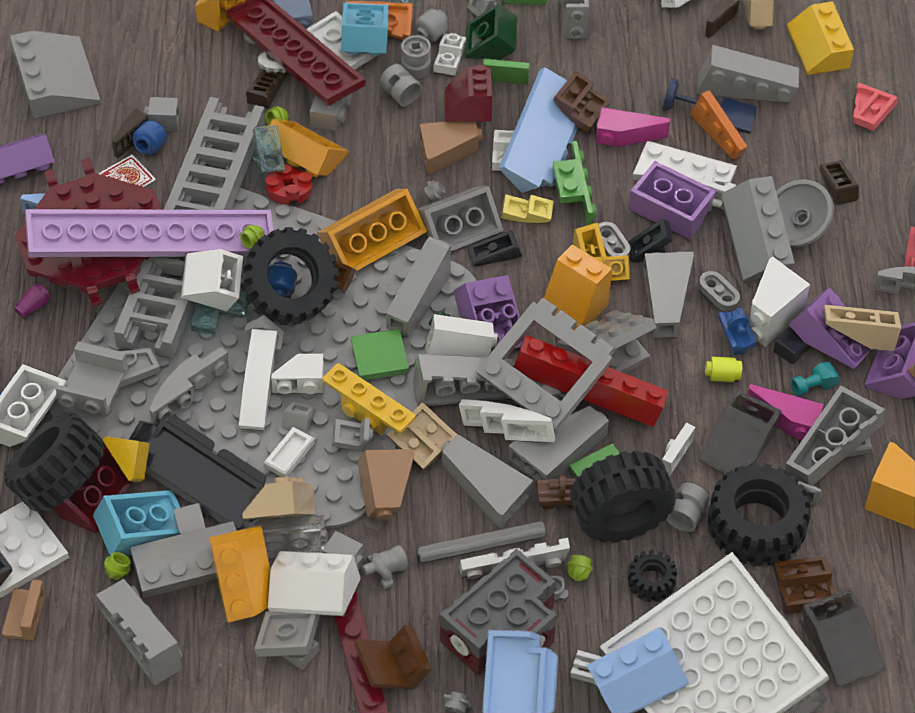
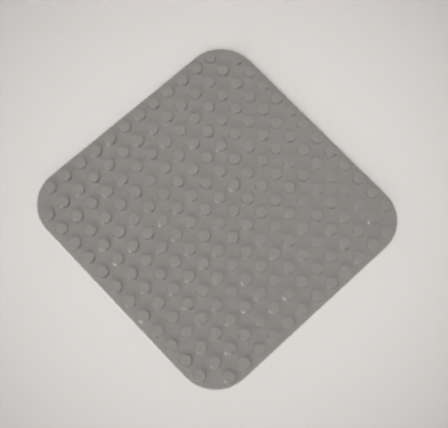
[50,184,476,529]

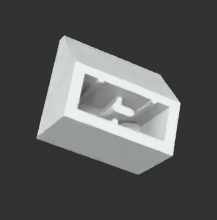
[181,249,243,311]

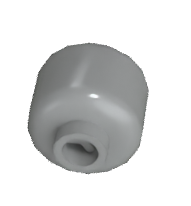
[415,9,449,43]

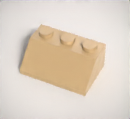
[243,477,316,519]

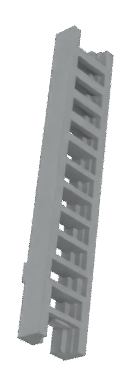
[114,97,265,358]

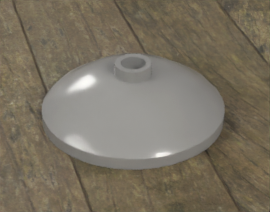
[776,180,834,247]

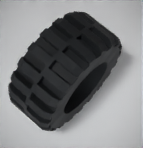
[241,227,339,325]
[4,413,104,512]
[570,451,676,542]
[708,463,811,566]

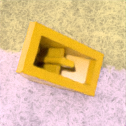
[573,222,607,257]
[102,436,150,482]

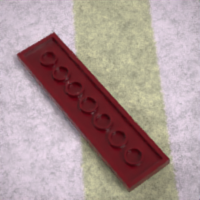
[225,0,366,106]

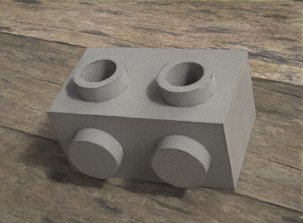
[310,94,352,131]

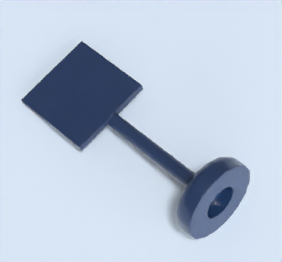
[662,78,757,133]

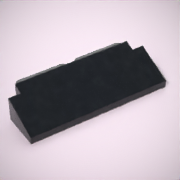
[129,415,266,531]

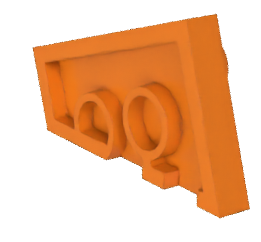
[346,1,413,40]
[689,90,748,160]

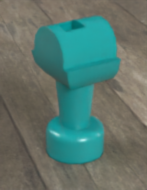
[790,362,841,397]

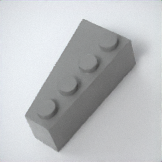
[696,45,799,103]
[413,354,515,406]
[786,386,885,486]

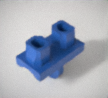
[718,308,756,355]

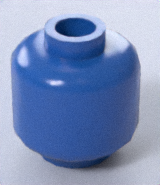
[132,120,167,155]
[267,261,297,297]

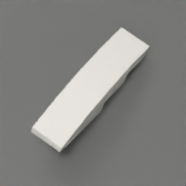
[239,329,278,430]
[459,399,555,442]

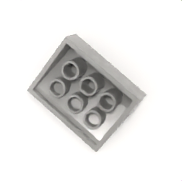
[10,31,101,119]

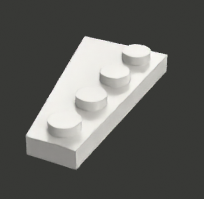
[632,141,737,186]
[459,538,570,579]

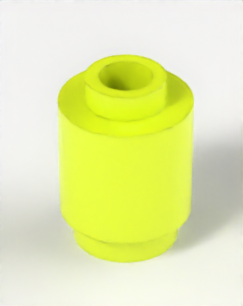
[705,356,742,383]

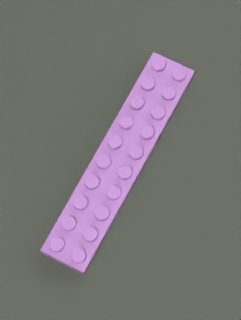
[25,209,274,257]

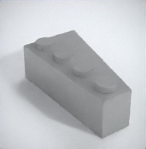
[96,579,183,686]

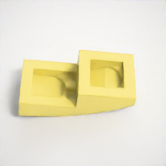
[500,195,554,223]

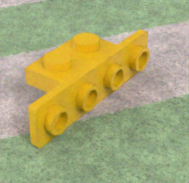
[322,363,415,436]

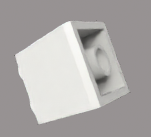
[749,256,810,347]

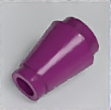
[14,283,51,318]

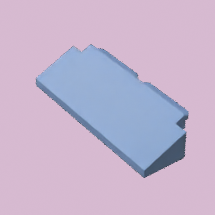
[499,68,578,193]
[483,630,558,713]

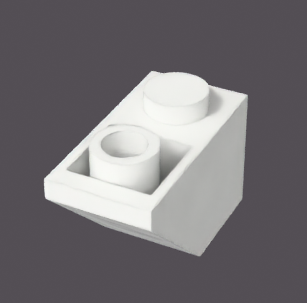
[271,354,324,394]

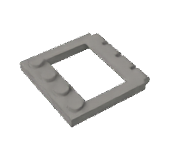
[476,298,615,432]

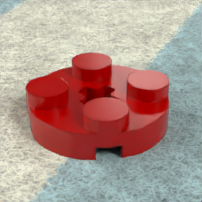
[265,164,312,204]

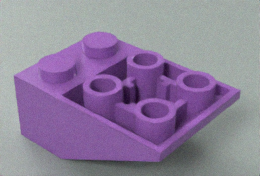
[453,275,525,353]
[789,287,872,369]

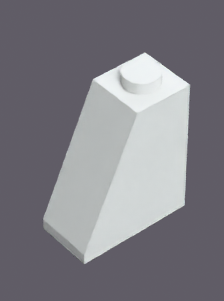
[424,314,497,358]

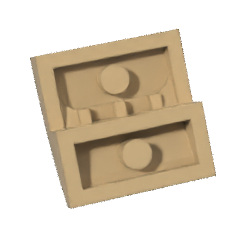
[387,402,457,470]

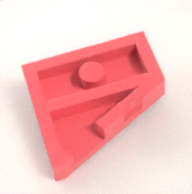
[853,83,897,131]

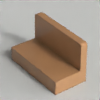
[2,580,46,641]

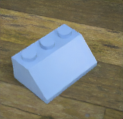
[587,627,689,713]

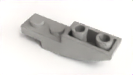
[149,347,229,426]

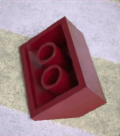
[445,65,492,122]
[52,442,133,533]

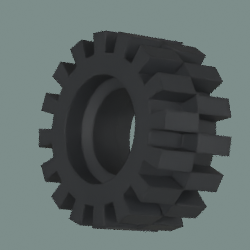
[628,550,677,602]

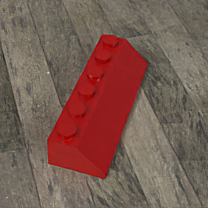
[514,335,668,427]

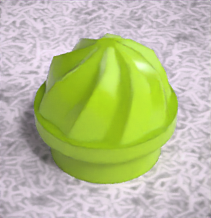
[265,106,289,127]
[240,225,265,249]
[104,552,131,580]
[566,555,593,581]

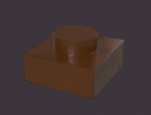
[334,261,356,292]

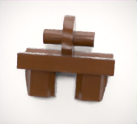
[537,474,576,509]

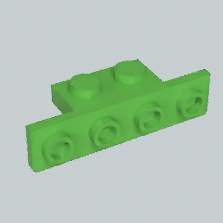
[553,141,597,225]

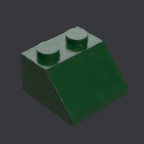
[464,3,518,60]

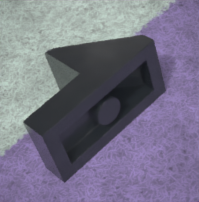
[628,218,673,263]

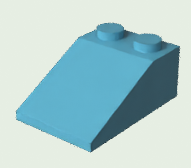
[341,3,388,56]
[93,490,180,556]

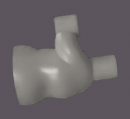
[362,545,408,589]

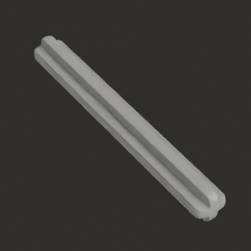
[418,521,546,562]

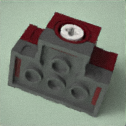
[440,548,557,675]

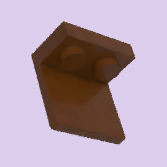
[354,625,432,689]

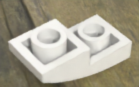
[433,34,466,76]

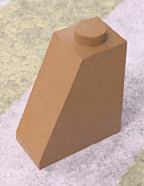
[420,121,482,174]
[357,449,415,520]

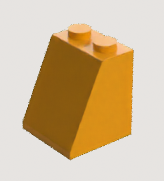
[544,245,612,331]
[865,442,915,529]

